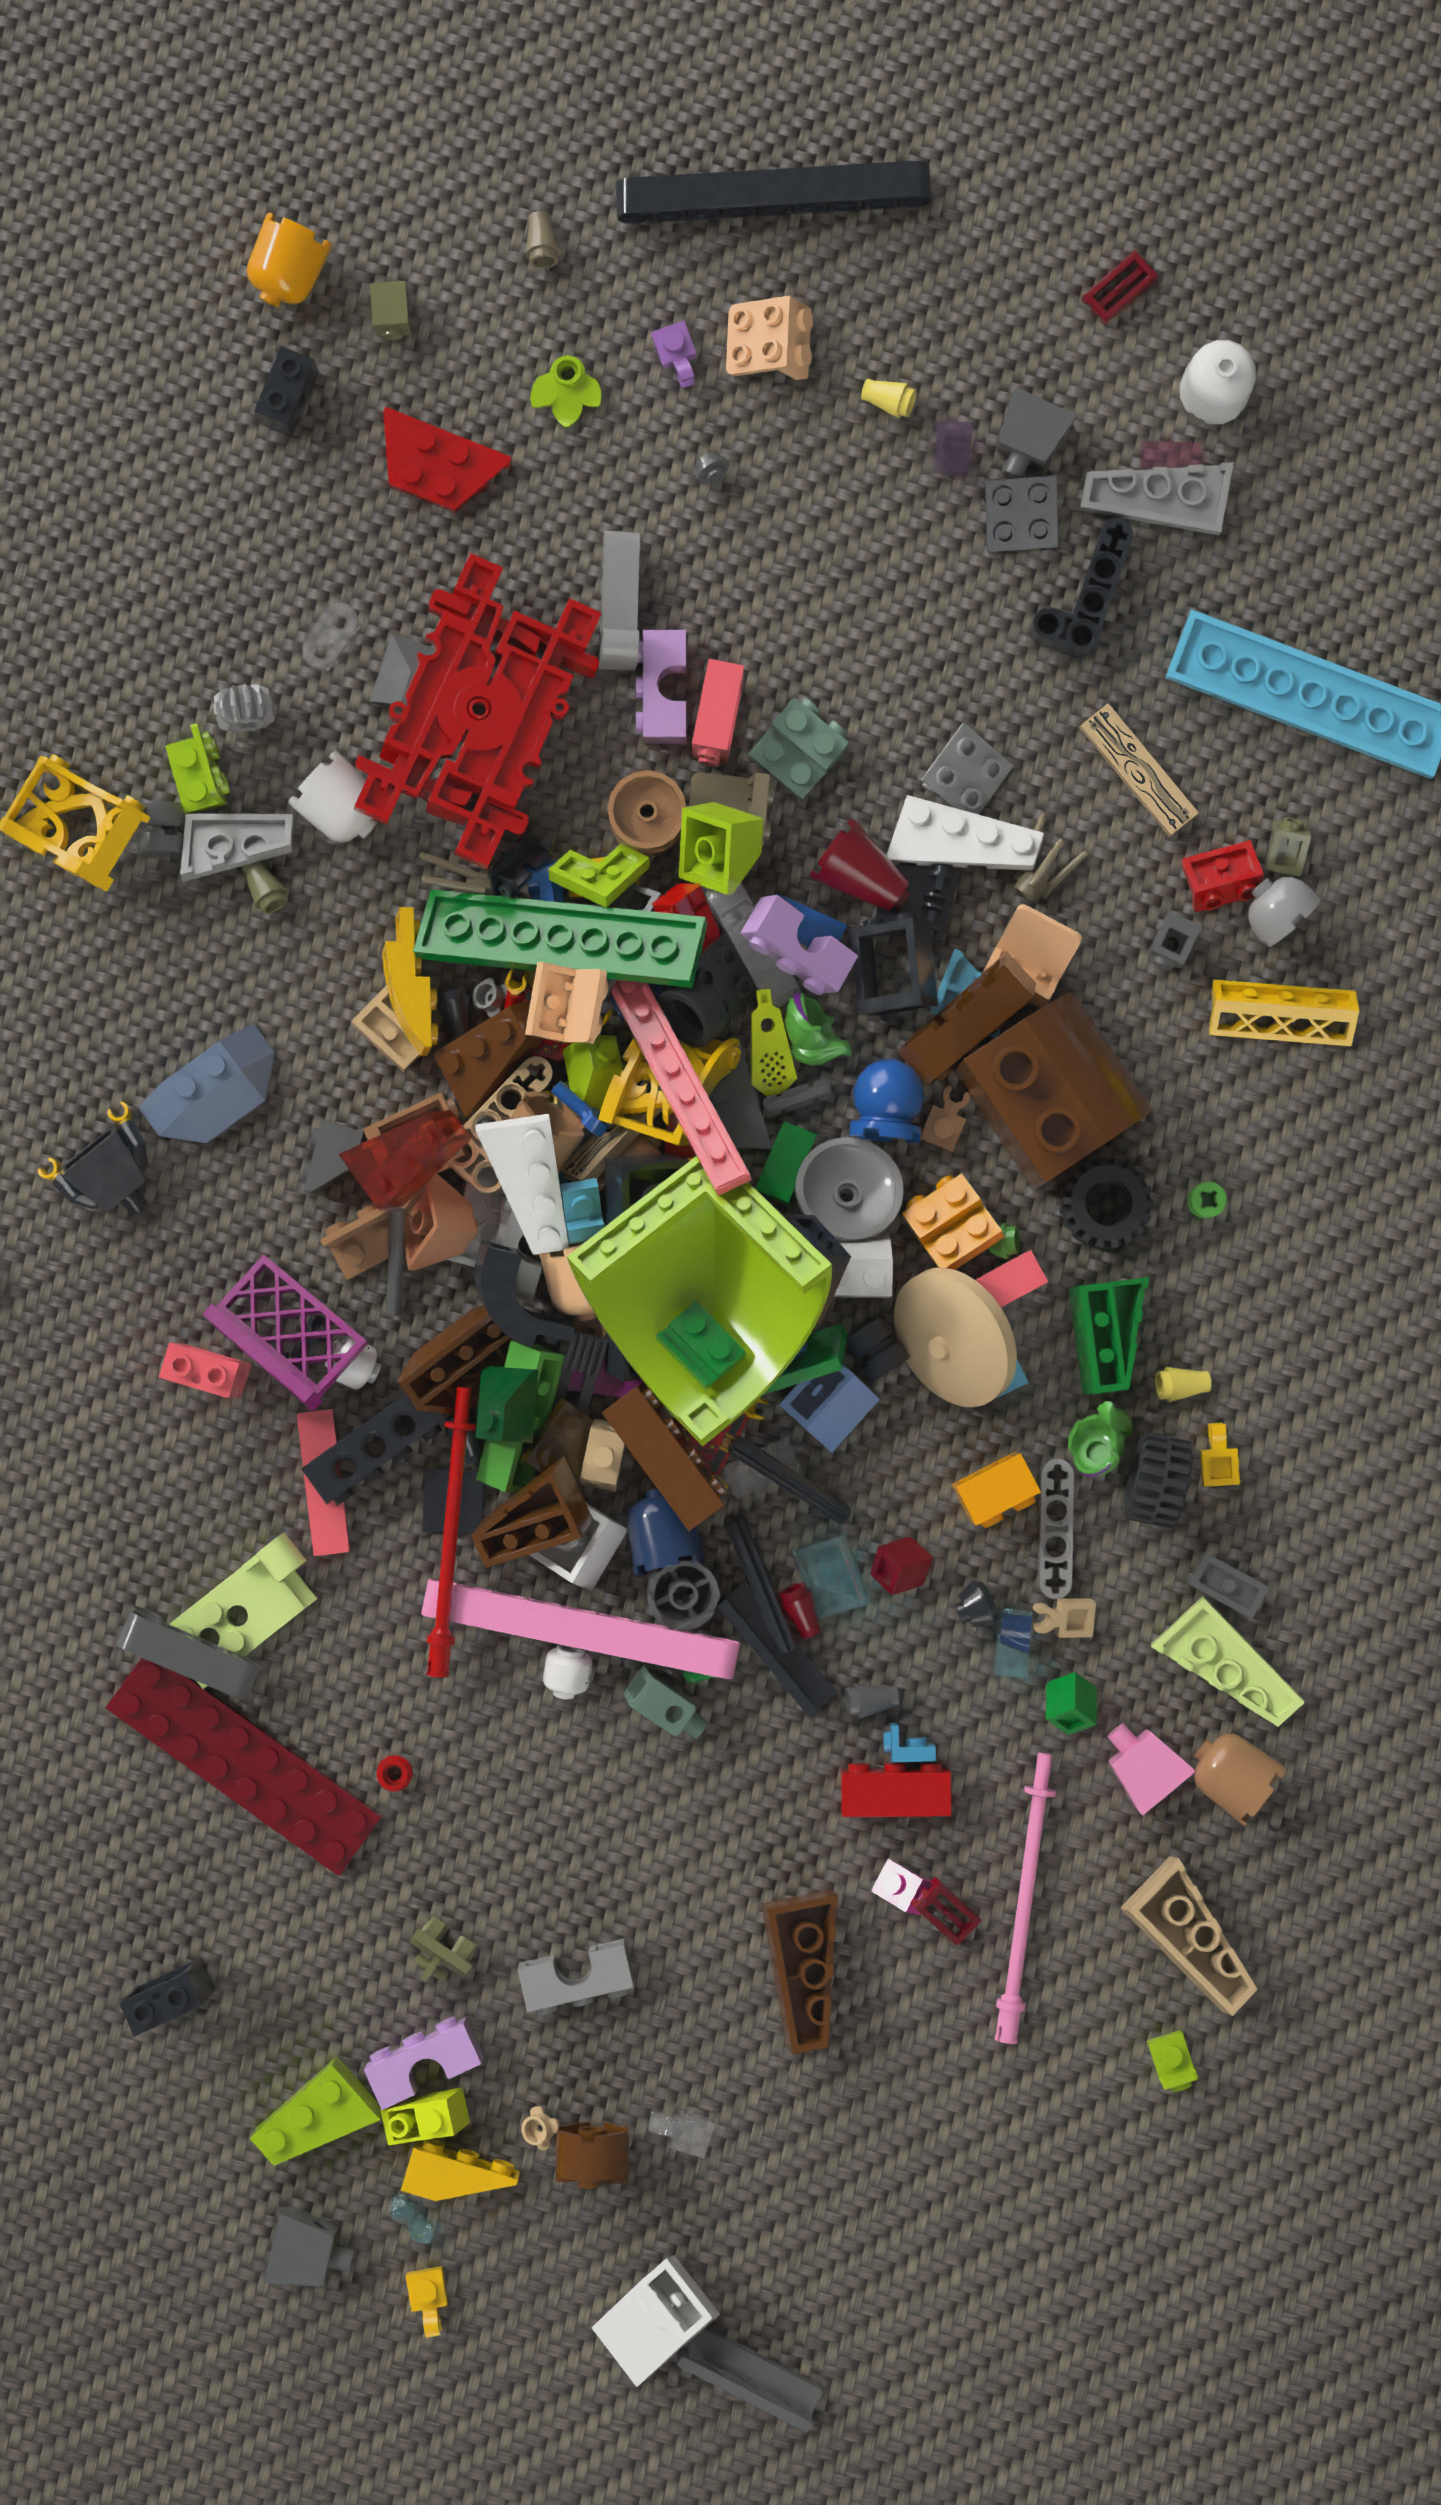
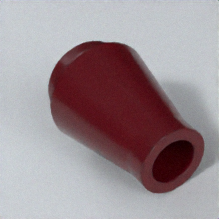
[779,1582,821,1639]

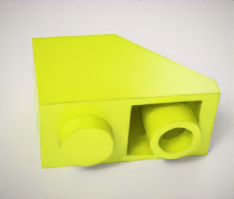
[380,2087,470,2145]

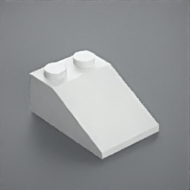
[529,1473,628,1591]

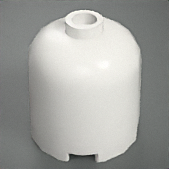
[1180,340,1256,424]
[288,750,378,843]

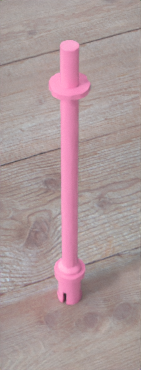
[994,1752,1056,2044]

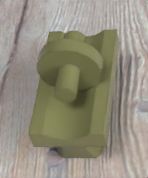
[409,1916,477,1983]

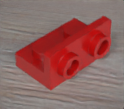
[1182,840,1264,912]

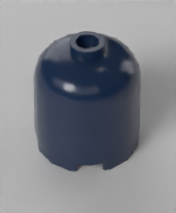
[627,1489,705,1576]

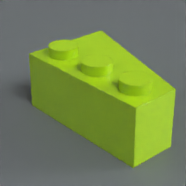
[250,2056,382,2166]

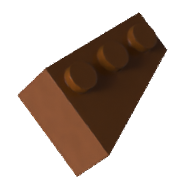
[433,1000,544,1117]

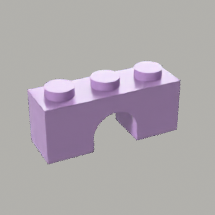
[636,630,686,744]
[740,895,858,995]
[364,2016,484,2110]

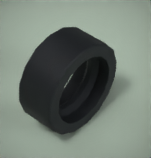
[657,978,728,1047]

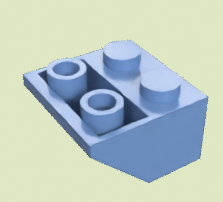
[778,1365,880,1452]

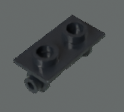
[487,826,554,898]

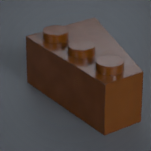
[471,1456,593,1568]

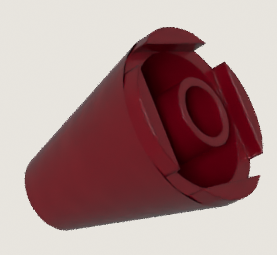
[809,817,911,912]

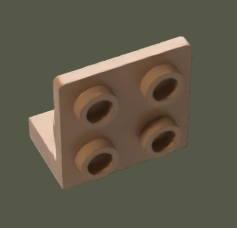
[320,1203,391,1281]

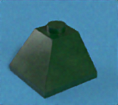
[476,1366,539,1443]

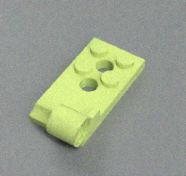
[169,1532,318,1689]

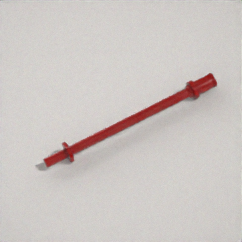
[426,1387,477,1678]

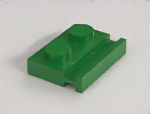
[656,1301,746,1391]

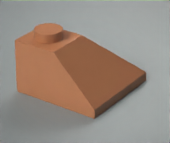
[401,1169,478,1271]

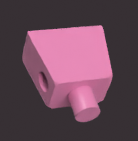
[1107,1723,1195,1816]

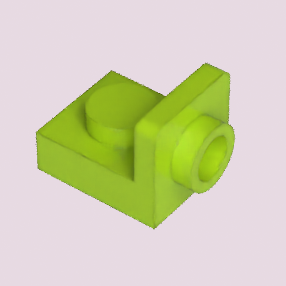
[1147,2030,1199,2092]

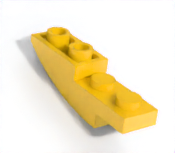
[382,907,438,1056]

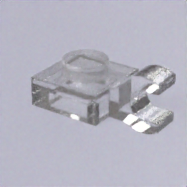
[648,2110,715,2158]

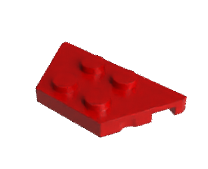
[383,406,512,514]

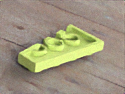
[1151,1596,1305,1727]

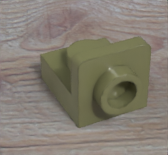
[1265,817,1311,877]

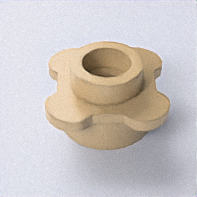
[521,2106,560,2150]

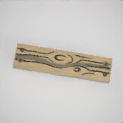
[1079,703,1199,837]
[561,1080,662,1182]

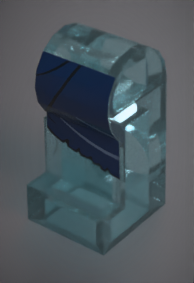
[992,1608,1032,1679]

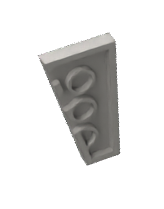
[1079,462,1234,536]

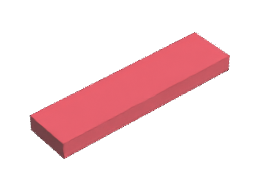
[297,1409,351,1556]

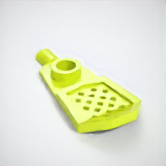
[751,989,797,1096]

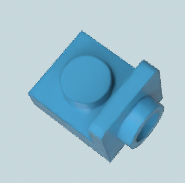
[883,1723,936,1762]

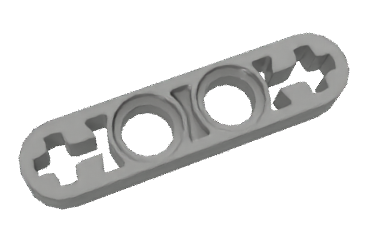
[1038,1458,1074,1599]

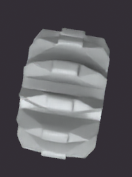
[213,684,275,733]

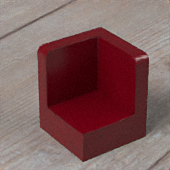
[870,1537,933,1596]

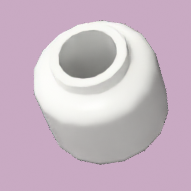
[325,1337,381,1390]
[543,1644,593,1699]

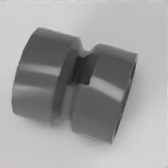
[137,801,184,858]

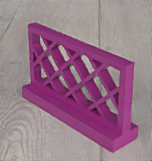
[202,1254,369,1412]

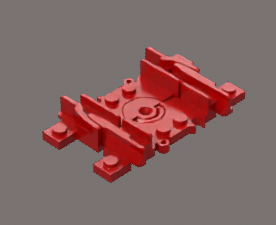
[354,553,602,869]

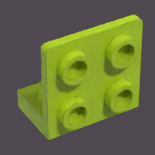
[165,723,230,815]

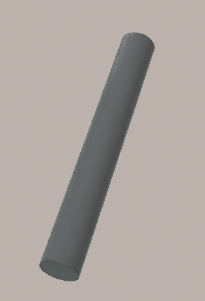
[386,1208,406,1315]

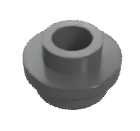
[695,451,729,485]

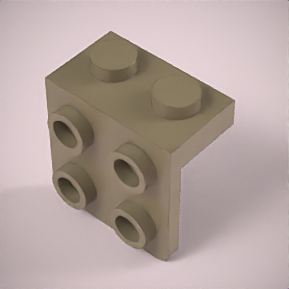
[689,772,774,846]

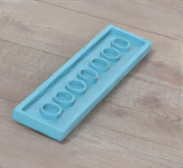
[1165,609,1441,779]

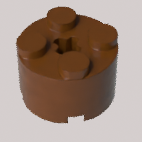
[556,2122,629,2189]

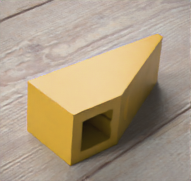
[401,2139,520,2201]

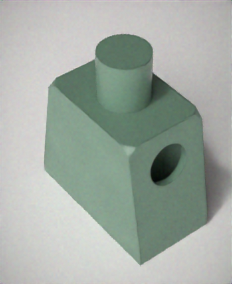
[623,1664,708,1739]

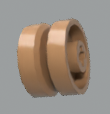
[607,770,686,857]

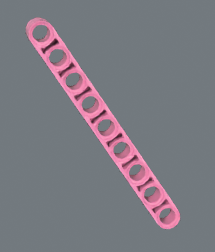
[421,1578,741,1679]

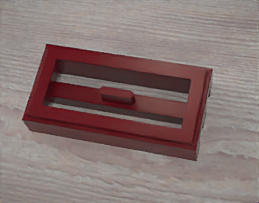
[1081,250,1158,326]
[910,1877,982,1946]

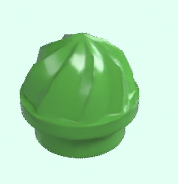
[988,1223,1020,1259]

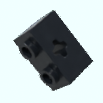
[254,346,319,437]

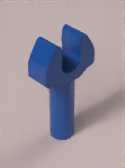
[551,1081,612,1138]

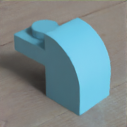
[560,1178,605,1245]

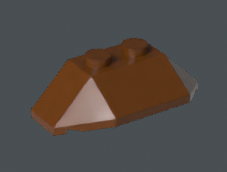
[397,1305,515,1414]

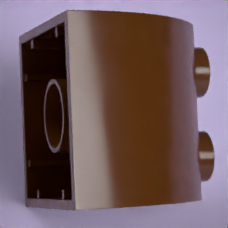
[954,991,1154,1190]

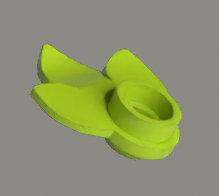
[530,355,601,428]

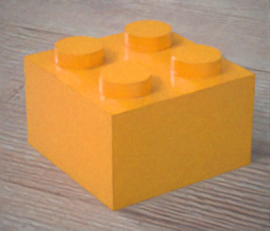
[951,1452,1041,1528]

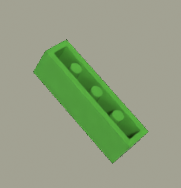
[476,1341,566,1493]

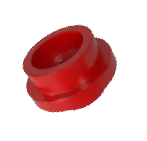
[376,1755,413,1792]

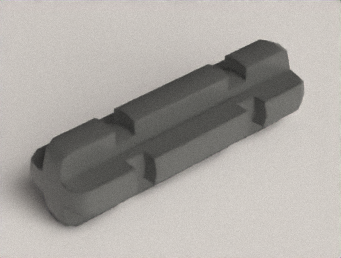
[762,1078,832,1118]

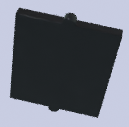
[422,1468,484,1533]

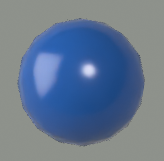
[849,1059,925,1143]

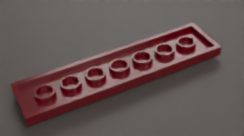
[105,1658,383,1876]

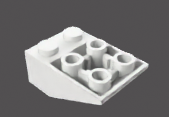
[592,2255,720,2387]

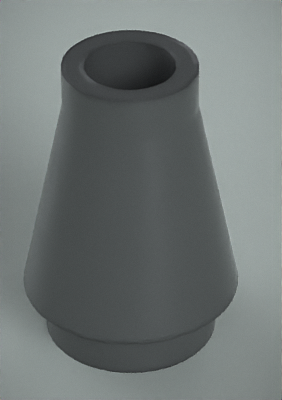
[844,1683,899,1719]

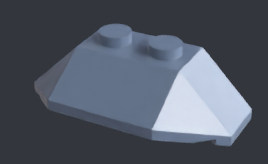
[138,1023,275,1143]

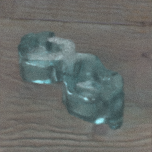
[390,2195,434,2244]

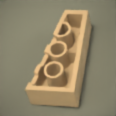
[1120,1856,1258,2016]

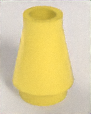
[861,379,916,418]
[1155,1367,1211,1403]

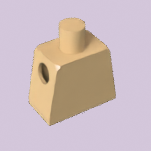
[580,1418,626,1492]

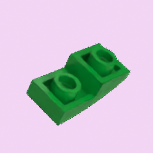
[756,1121,817,1206]

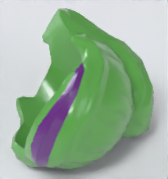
[784,992,852,1066]
[1068,1401,1133,1477]

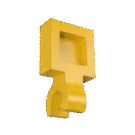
[1200,1423,1240,1487]
[405,2266,449,2338]

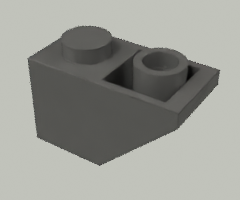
[300,1121,367,1194]

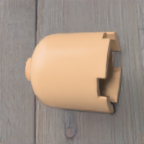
[539,1242,597,1321]

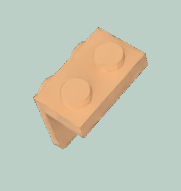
[726,295,813,380]
[983,904,1082,1008]
[525,962,608,1043]

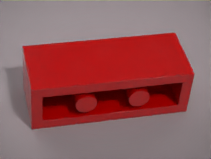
[840,1762,951,1817]

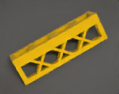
[1208,980,1359,1046]

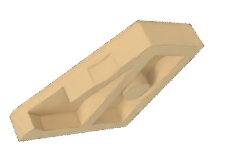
[351,986,420,1073]

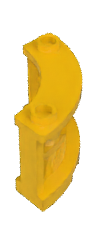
[0,754,151,892]
[598,1038,741,1146]

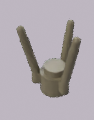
[1013,813,1088,903]
[419,852,494,896]

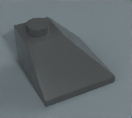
[370,634,435,713]

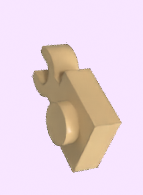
[1031,1599,1096,1638]

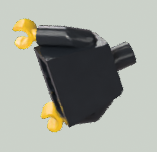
[38,1102,148,1215]

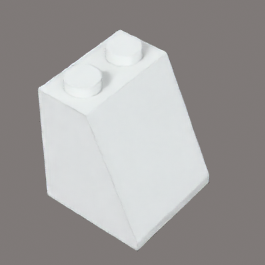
[834,1227,893,1298]

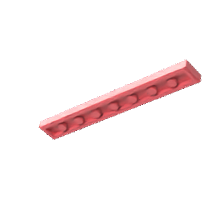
[610,980,751,1196]

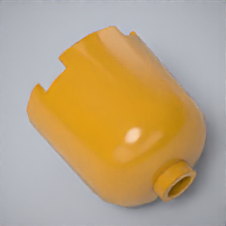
[246,213,333,308]

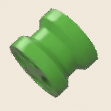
[1187,1182,1227,1219]

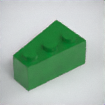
[1068,1277,1149,1395]

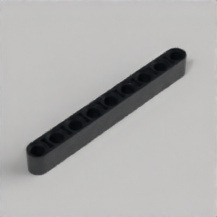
[615,161,932,224]

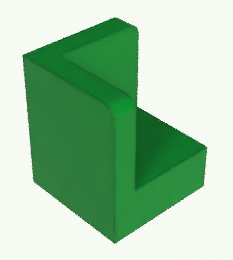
[1046,1672,1097,1735]

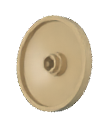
[894,1268,1017,1407]

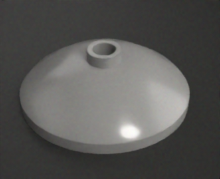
[795,1137,903,1241]

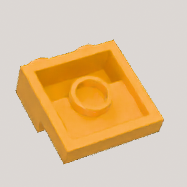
[902,1173,1005,1270]

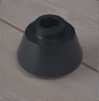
[954,1580,999,1627]

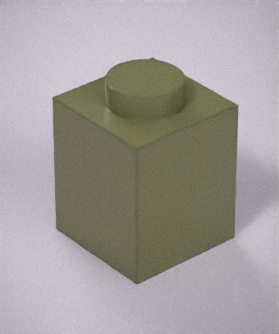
[370,281,411,340]

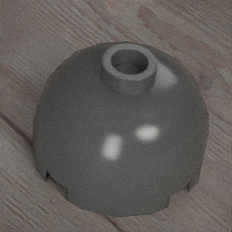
[646,1556,720,1631]

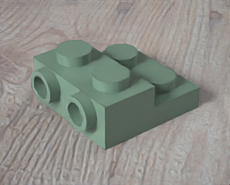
[748,697,849,802]

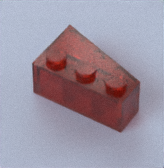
[338,1110,472,1211]

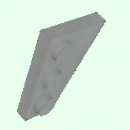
[180,814,294,882]

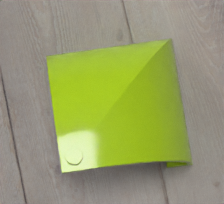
[567,1156,832,1446]

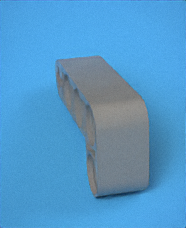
[599,531,640,671]

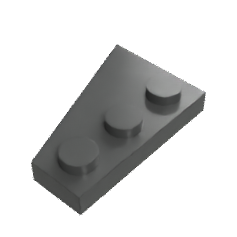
[709,1040,772,1150]

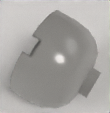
[1248,877,1321,947]

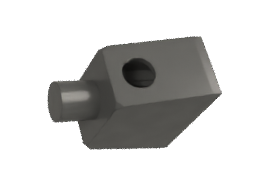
[997,387,1076,478]
[264,2205,355,2286]

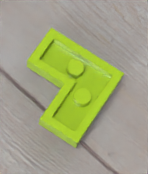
[548,844,650,908]

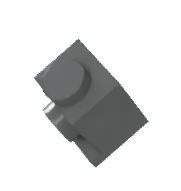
[1148,911,1202,971]

